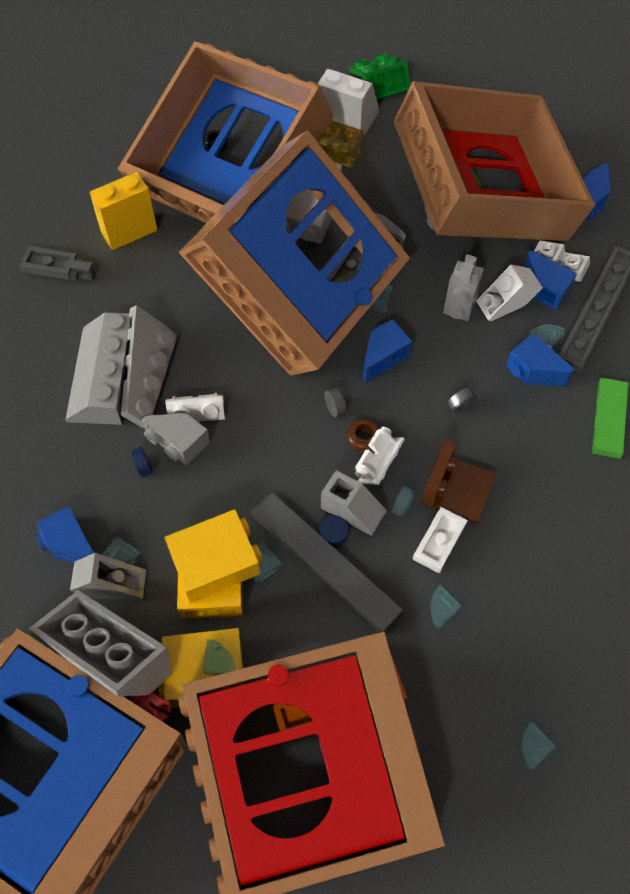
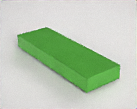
[592,378,629,459]

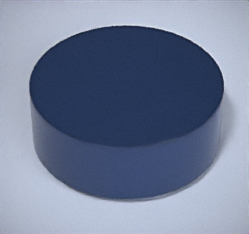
[131,447,153,477]
[319,515,349,547]

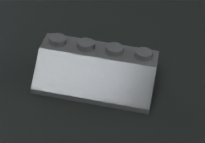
[65,313,132,425]
[28,590,173,696]

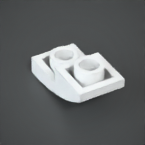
[534,240,590,282]

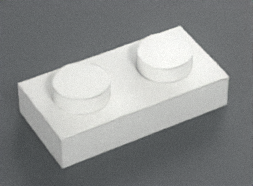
[413,507,468,574]

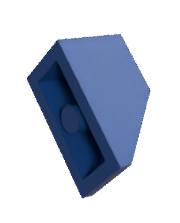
[363,319,412,383]
[506,334,574,387]
[36,506,93,563]

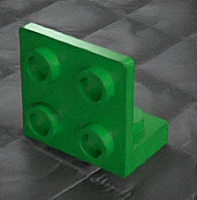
[349,53,411,99]

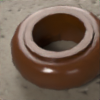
[347,419,380,452]

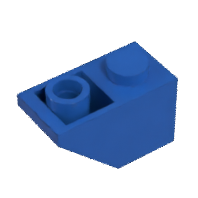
[583,163,611,222]
[524,250,577,310]

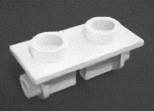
[165,392,225,422]
[355,427,405,485]

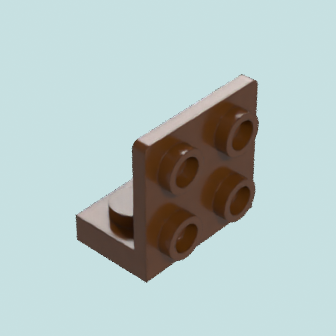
[422,440,496,524]

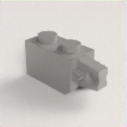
[443,254,484,321]

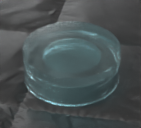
[392,486,415,517]

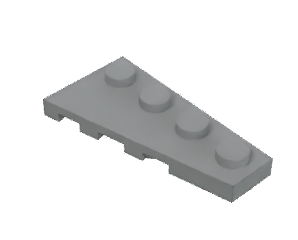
[121,305,178,428]

